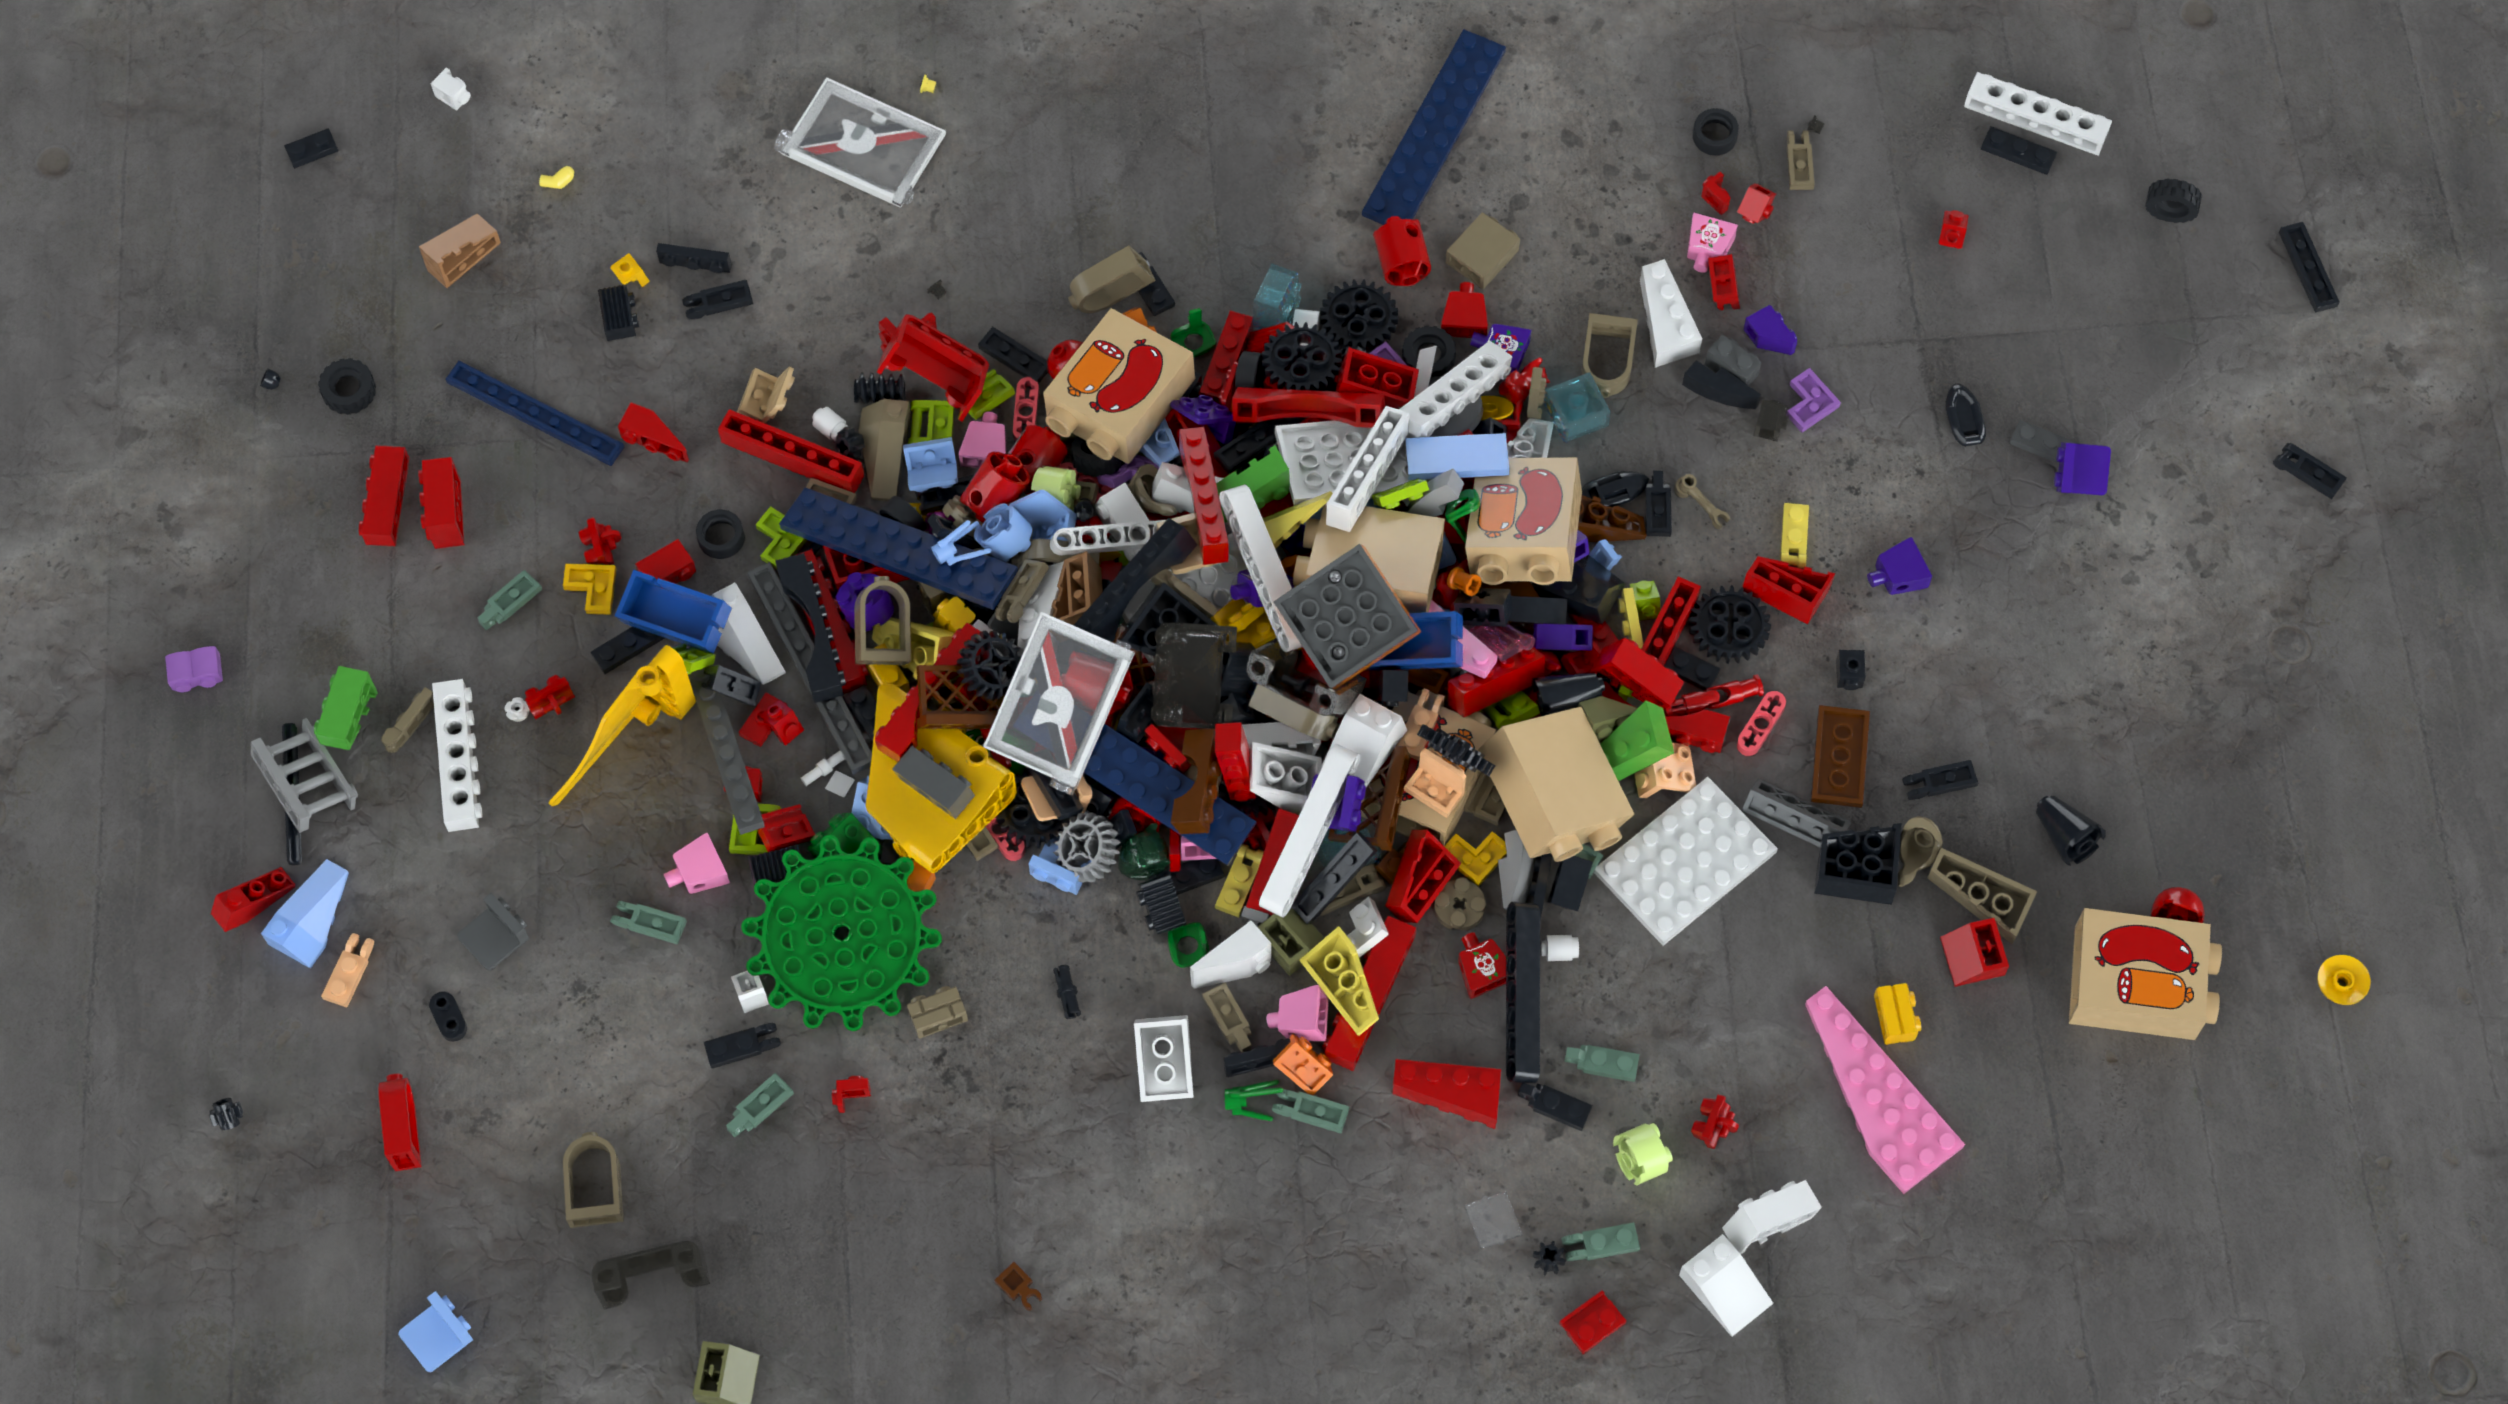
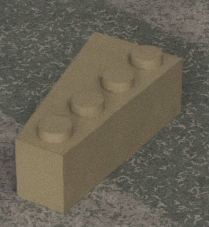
[1928,848,2037,945]

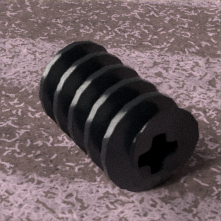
[854,372,905,404]

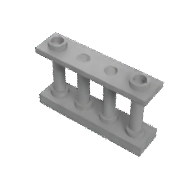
[251,718,358,833]

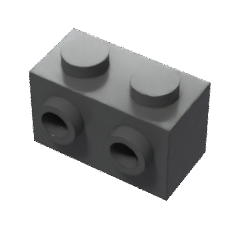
[1705,334,1761,386]

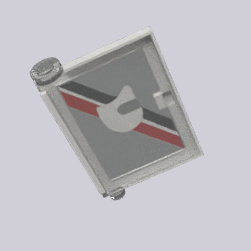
[775,77,946,208]
[983,612,1135,795]

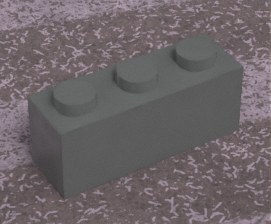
[892,746,975,819]

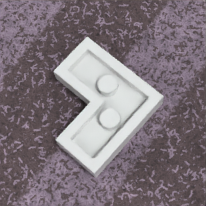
[1347,896,1389,958]

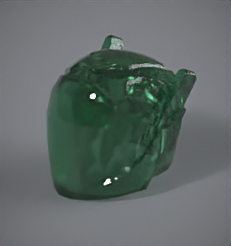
[1118,823,1171,881]

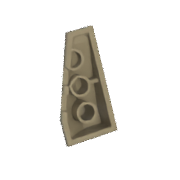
[858,399,911,501]

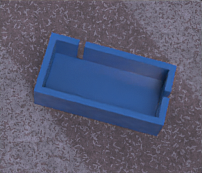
[615,570,732,654]
[1364,611,1463,671]

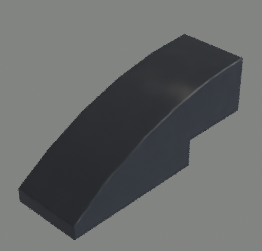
[1682,360,1761,409]

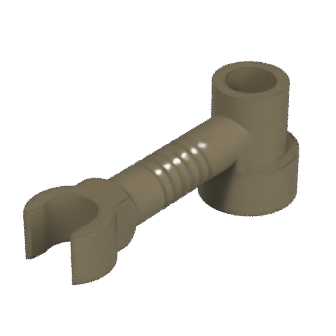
[1674,474,1730,529]

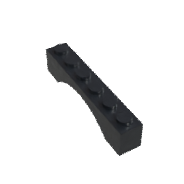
[1073,518,1198,657]
[775,553,847,703]

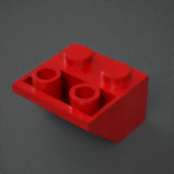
[1940,917,2009,987]

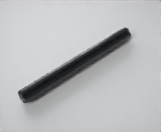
[282,723,302,866]

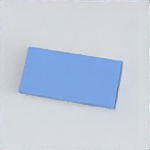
[1405,433,1509,480]

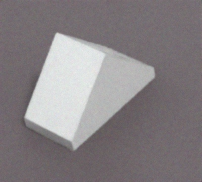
[731,971,769,1013]

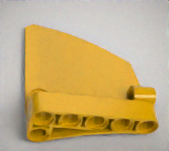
[548,645,696,806]
[866,683,1017,873]

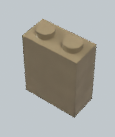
[1445,212,1520,289]

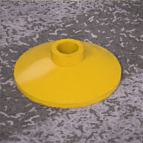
[1481,396,1513,420]
[2317,955,2371,1005]

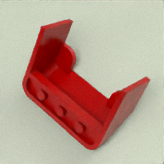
[877,314,989,421]

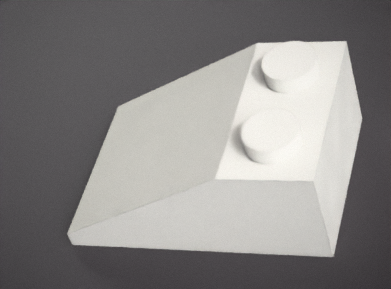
[1322,694,1407,788]
[1250,742,1322,814]
[1190,921,1271,989]
[1134,1015,1194,1102]
[1679,1234,1773,1337]

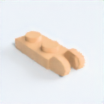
[1395,688,1444,761]
[321,933,374,1008]

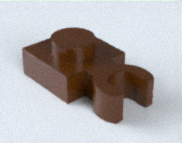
[994,1262,1042,1311]

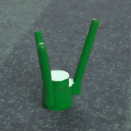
[1225,1080,1283,1121]

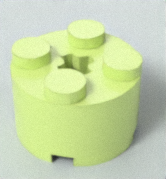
[1031,466,1081,512]
[1613,1123,1673,1185]

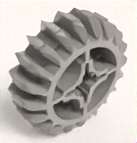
[1053,813,1121,883]

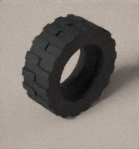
[2145,179,2202,223]
[1402,325,1456,377]
[318,358,376,415]
[1071,437,1125,477]

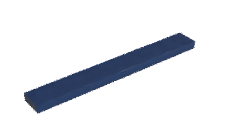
[446,361,625,466]

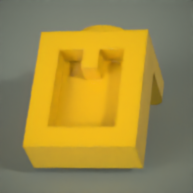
[610,253,650,287]

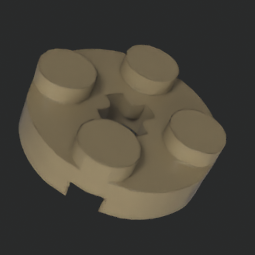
[943,495,983,537]
[1434,878,1486,931]

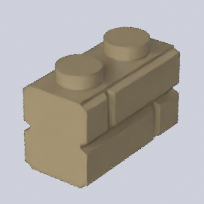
[907,986,968,1039]

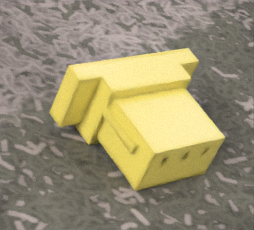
[920,75,936,93]

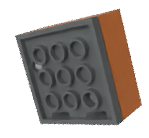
[1273,544,1421,689]

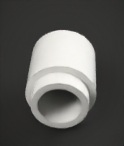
[812,407,849,440]
[1541,935,1579,961]

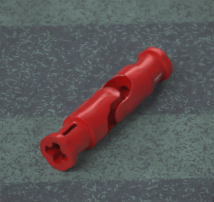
[1663,674,1764,716]

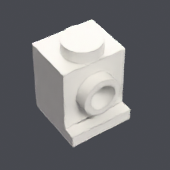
[431,68,470,111]

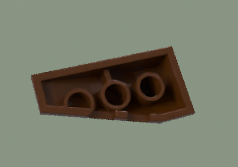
[1578,495,1647,542]

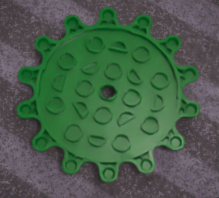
[741,835,942,1031]

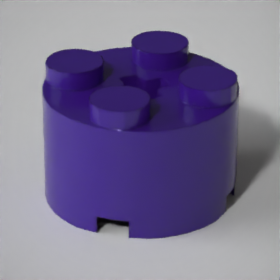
[836,572,894,631]

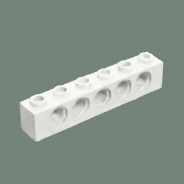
[1964,72,2112,156]
[1399,341,1512,438]
[1326,406,1409,532]
[432,679,483,832]

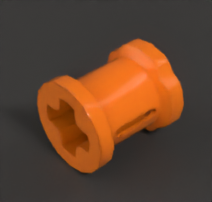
[1447,567,1481,597]

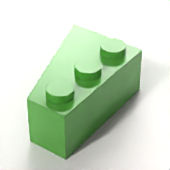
[1216,445,1290,523]
[314,666,378,750]
[1600,701,1674,781]

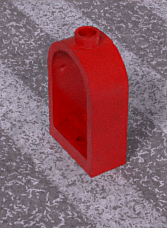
[378,1074,422,1172]

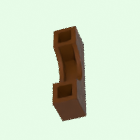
[1170,729,1221,834]

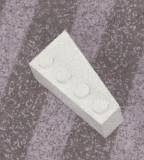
[1640,259,1702,368]
[1152,462,1232,533]
[1017,561,1064,658]

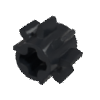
[833,428,865,459]
[209,1098,243,1130]
[1532,1241,1566,1276]

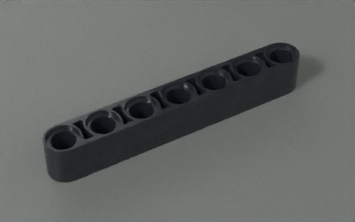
[1506,902,1540,1083]

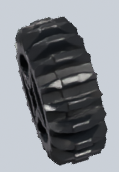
[956,630,1022,700]

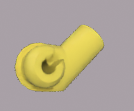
[539,166,574,189]

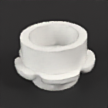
[505,697,530,722]

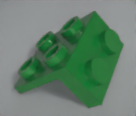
[807,813,883,857]

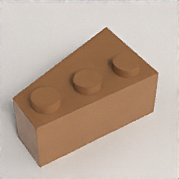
[419,214,501,288]
[1049,551,1103,643]

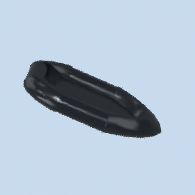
[1946,383,1986,447]
[1582,471,1649,508]

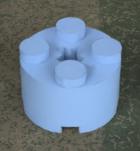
[974,503,1032,562]

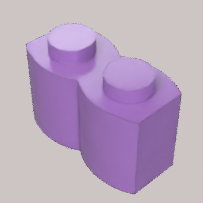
[165,646,223,692]

